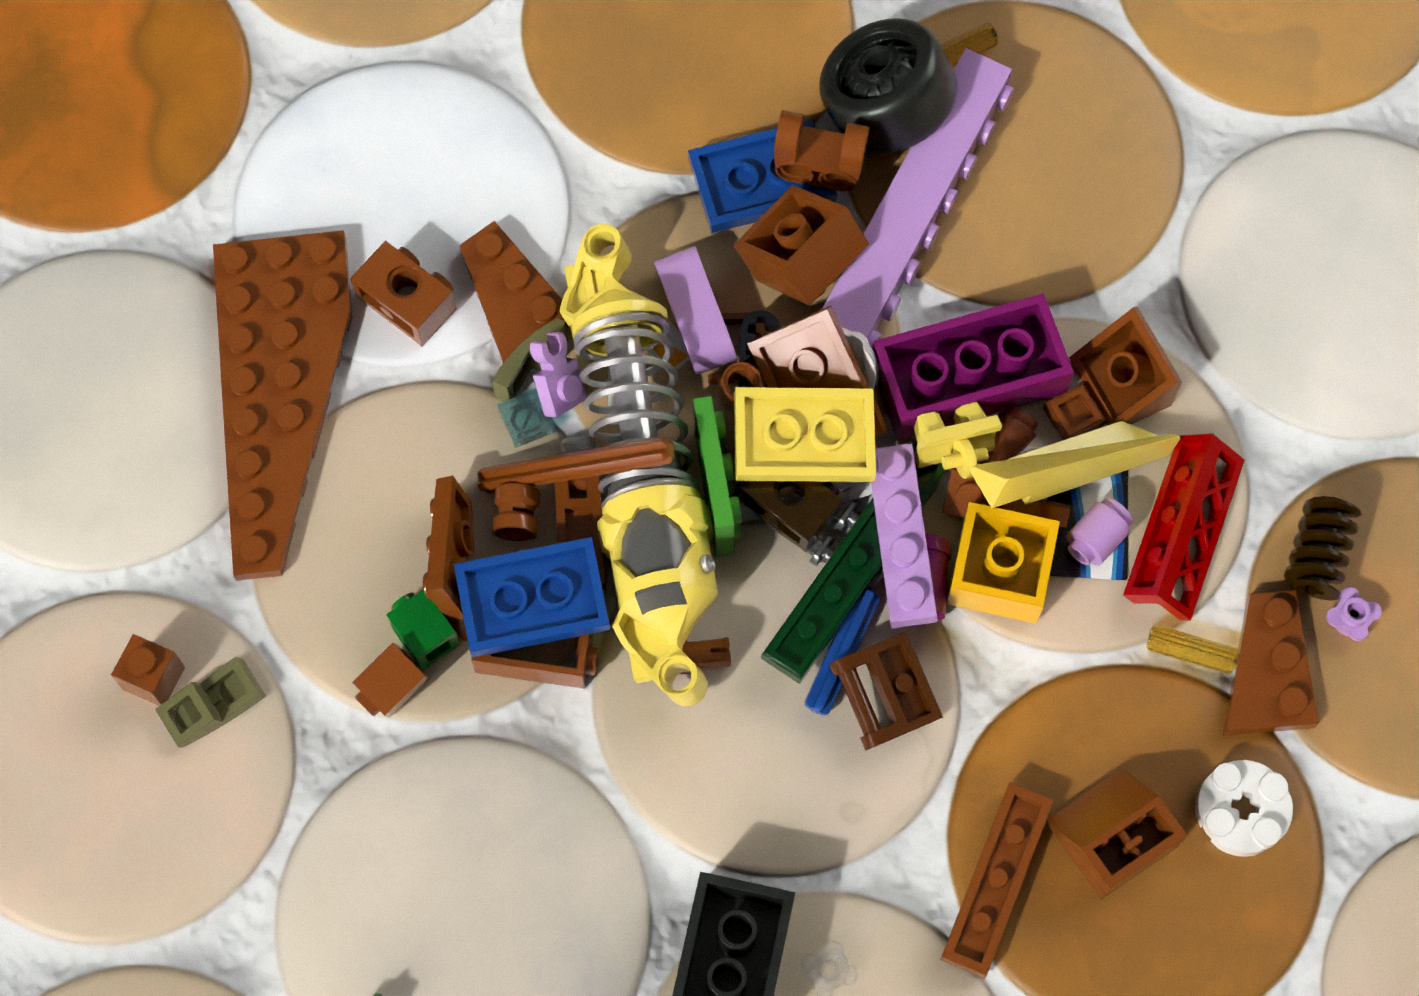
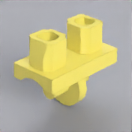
[914,402,1002,479]

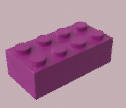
[872,293,1074,441]

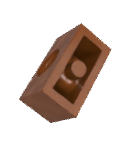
[350,240,457,347]

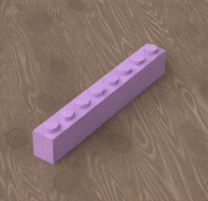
[822,48,1014,348]

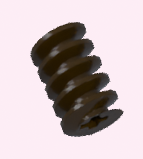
[1284,496,1362,601]

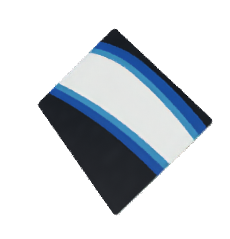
[1047,470,1128,581]

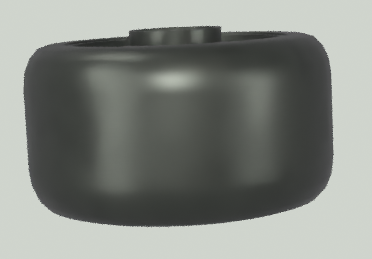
[819,18,957,154]

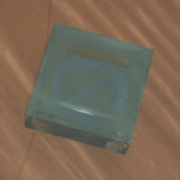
[497,389,557,448]

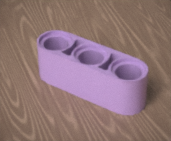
[653,246,738,375]

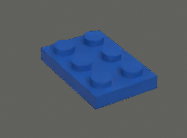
[688,119,837,234]
[454,537,610,658]

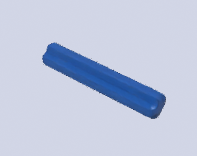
[804,588,880,716]

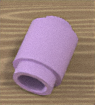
[1066,498,1133,565]

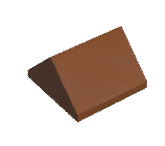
[1069,307,1182,425]

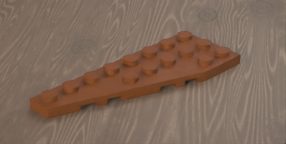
[213,230,353,581]

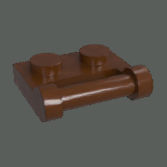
[829,632,943,751]

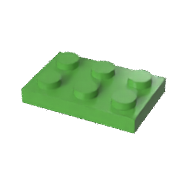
[693,396,742,557]

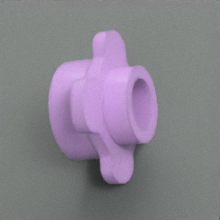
[1326,587,1382,641]

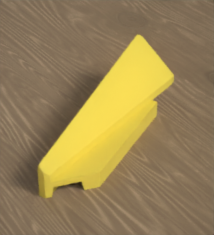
[970,421,1180,508]

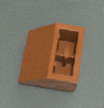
[1046,768,1188,900]

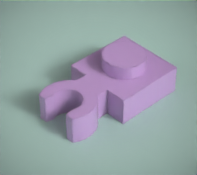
[530,332,587,418]

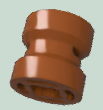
[492,483,540,541]

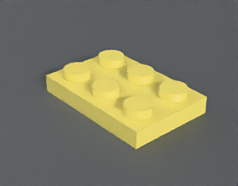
[734,387,876,482]

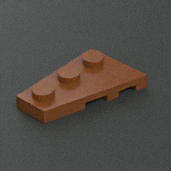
[460,221,568,363]
[423,475,475,641]
[1223,590,1319,736]

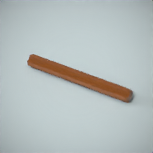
[477,437,675,494]

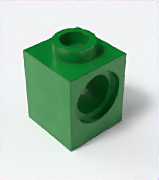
[386,589,460,670]

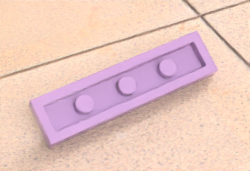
[871,443,938,628]

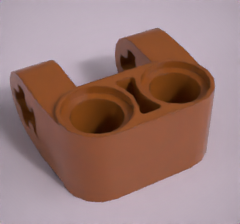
[774,110,870,191]

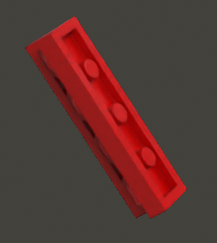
[1123,433,1245,621]

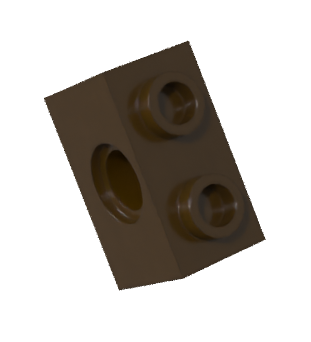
[735,481,843,553]

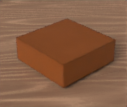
[1043,384,1106,440]

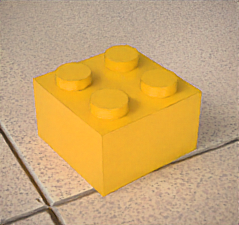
[946,502,1060,624]

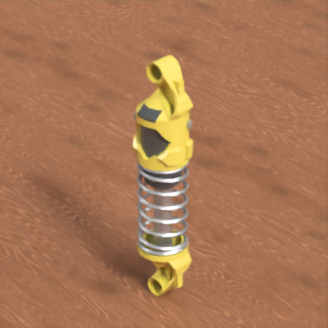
[560,224,718,706]

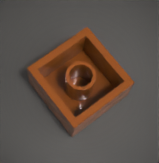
[733,185,869,306]

